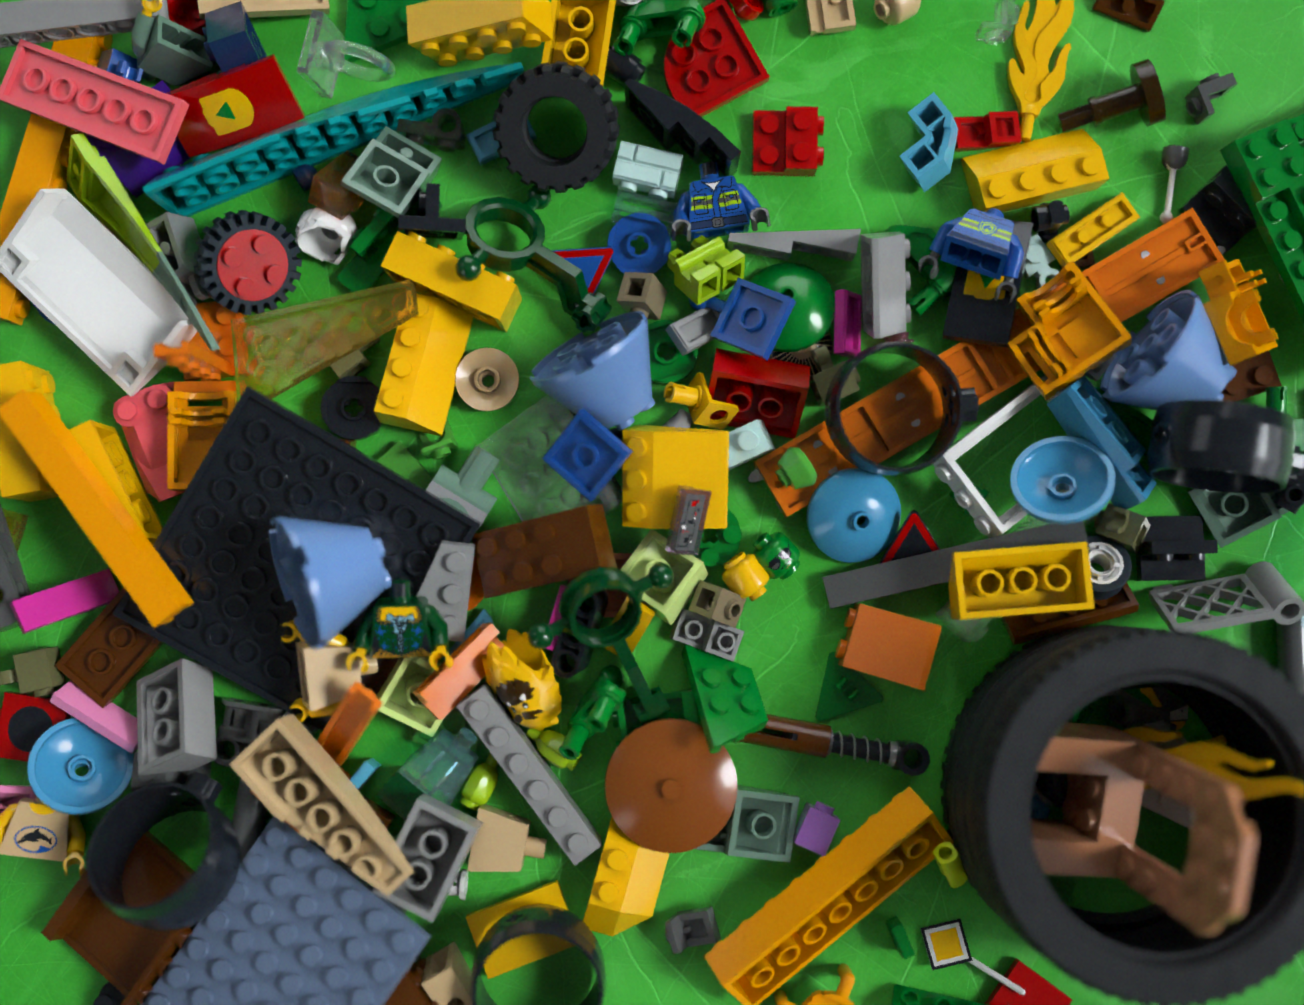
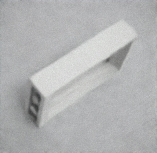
[933,375,1070,538]

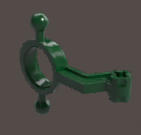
[455,185,612,332]
[527,563,674,725]

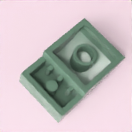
[340,126,442,218]
[1188,477,1300,548]
[695,785,800,863]

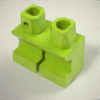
[668,235,745,306]

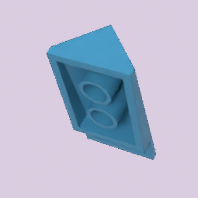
[1047,375,1157,510]

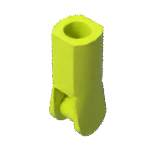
[933,842,968,888]

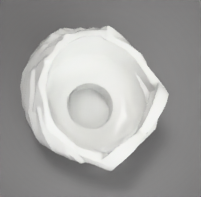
[295,207,358,265]

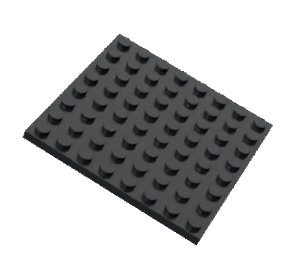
[113,386,481,731]

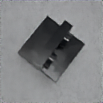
[1178,165,1257,254]
[398,183,466,240]
[1136,516,1218,581]

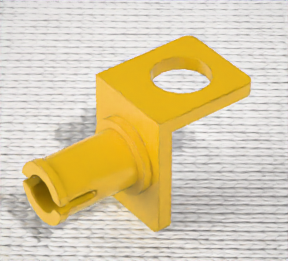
[664,372,739,430]

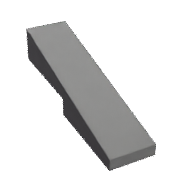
[726,229,861,261]

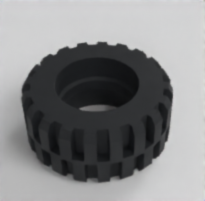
[493,61,620,193]

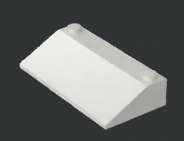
[0,189,197,396]

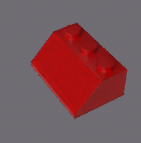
[708,348,811,439]

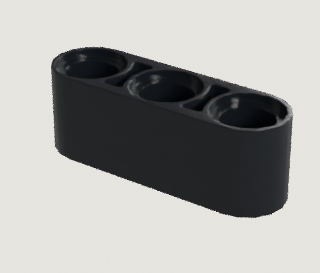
[551,589,608,679]

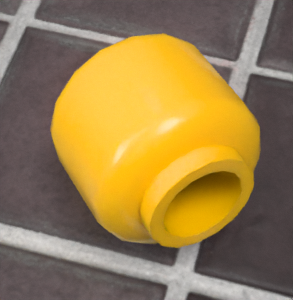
[722,551,770,601]

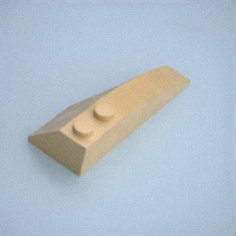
[229,714,414,896]

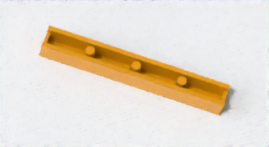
[0,389,194,628]

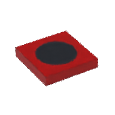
[0,691,70,762]

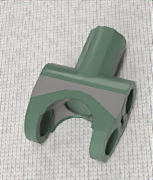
[426,445,500,527]

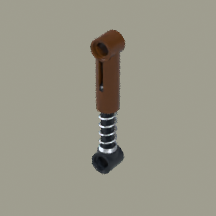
[732,714,930,776]

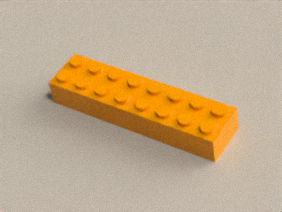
[704,786,954,1005]

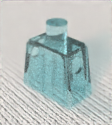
[398,728,478,806]

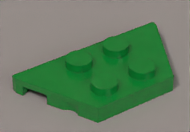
[343,0,428,65]
[681,645,768,754]

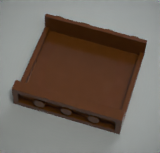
[41,831,200,1005]

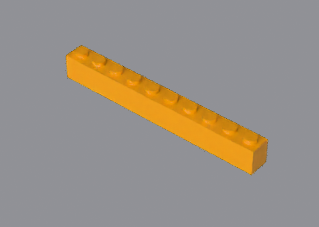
[0,34,113,326]

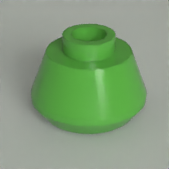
[775,447,817,490]

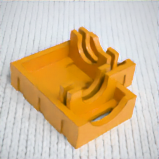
[1198,259,1279,365]
[1007,261,1132,401]
[167,391,240,491]

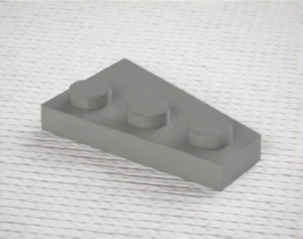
[416,540,475,642]

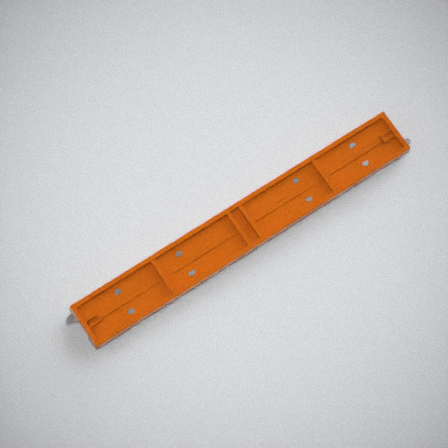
[748,208,1225,518]

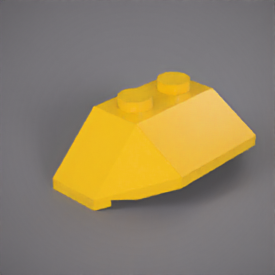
[583,817,669,936]

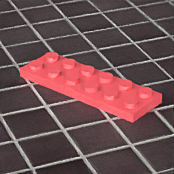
[0,39,189,165]

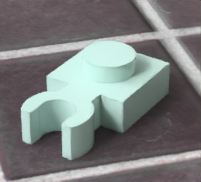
[1024,234,1059,289]

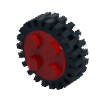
[193,210,302,315]

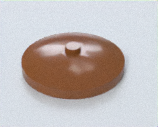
[605,718,737,853]

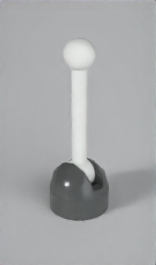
[1160,145,1189,224]

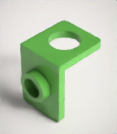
[418,419,458,460]

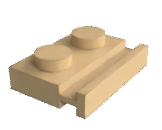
[805,0,856,36]

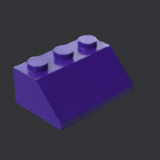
[86,80,192,198]

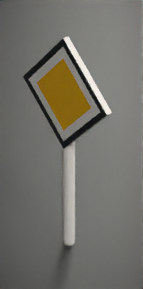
[920,918,1025,995]

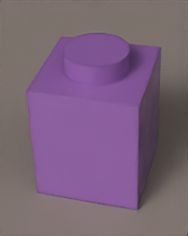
[793,801,840,856]

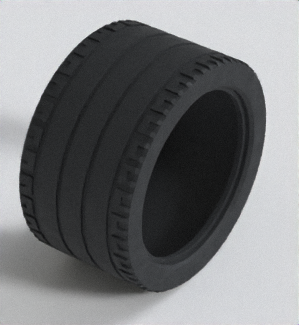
[940,625,1304,1005]

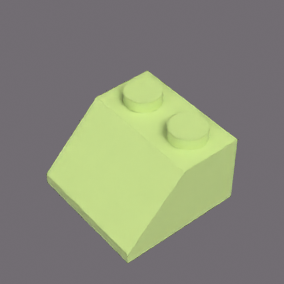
[621,529,708,626]
[376,656,444,737]

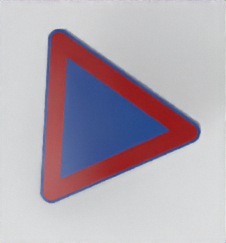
[551,246,615,294]

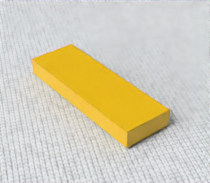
[1046,192,1141,268]

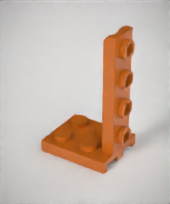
[153,301,251,381]
[250,681,383,835]

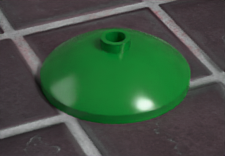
[749,262,835,352]

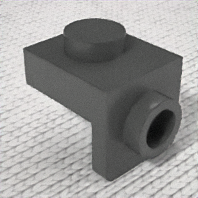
[1185,72,1237,125]
[665,906,721,954]

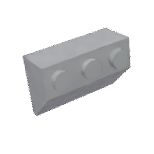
[860,232,911,339]
[136,659,217,775]

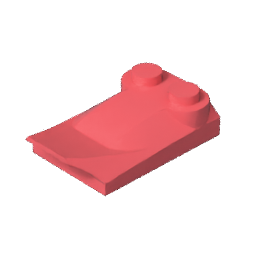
[113,381,185,502]

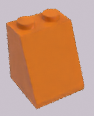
[835,603,942,691]

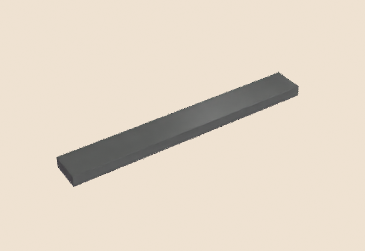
[823,521,1090,609]

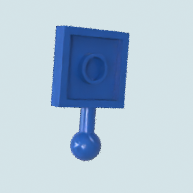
[689,277,796,361]

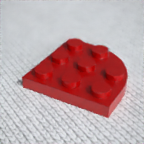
[664,0,770,117]

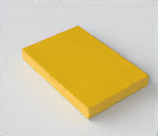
[465,880,576,979]

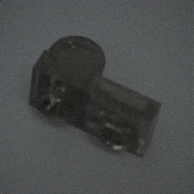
[397,108,466,152]

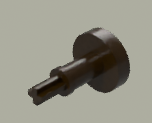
[1058,59,1166,132]

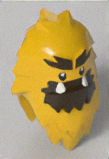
[482,628,562,731]

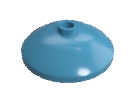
[1010,436,1115,524]
[807,467,901,563]
[27,718,134,815]

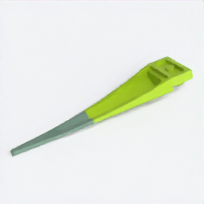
[67,133,221,351]

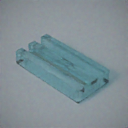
[611,189,677,237]

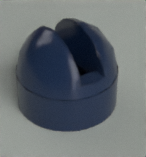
[291,164,319,192]

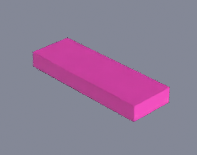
[10,569,119,634]

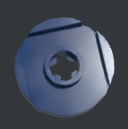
[607,212,671,273]

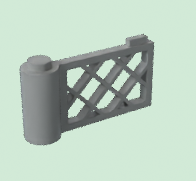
[1149,561,1304,633]

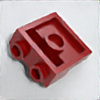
[752,106,824,177]

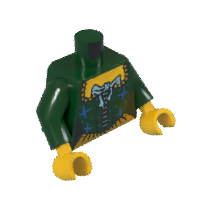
[346,579,454,674]

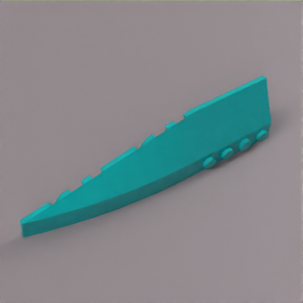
[142,62,524,217]

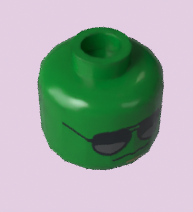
[753,532,800,580]

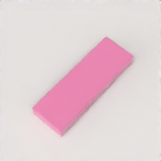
[50,680,138,754]

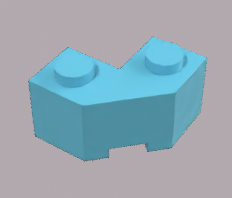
[900,92,958,192]

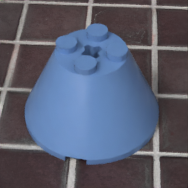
[1100,290,1237,410]
[529,311,655,430]
[269,517,391,650]

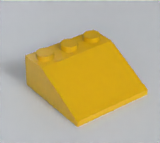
[622,425,729,529]

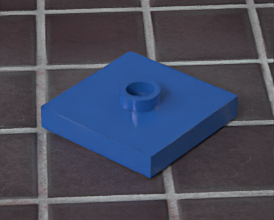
[542,409,633,502]

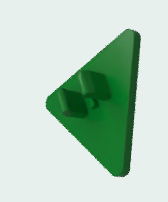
[815,652,883,721]

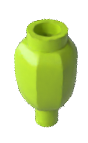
[526,728,583,771]
[459,752,499,811]

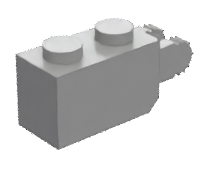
[147,212,209,305]

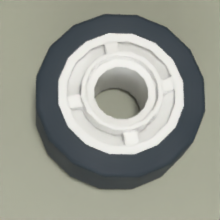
[1087,535,1132,600]

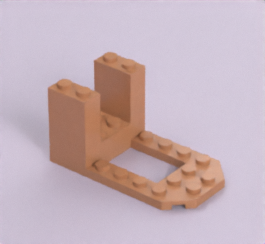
[1030,722,1257,935]

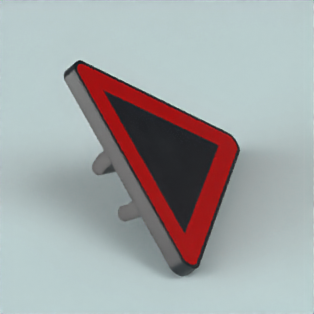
[879,510,941,564]

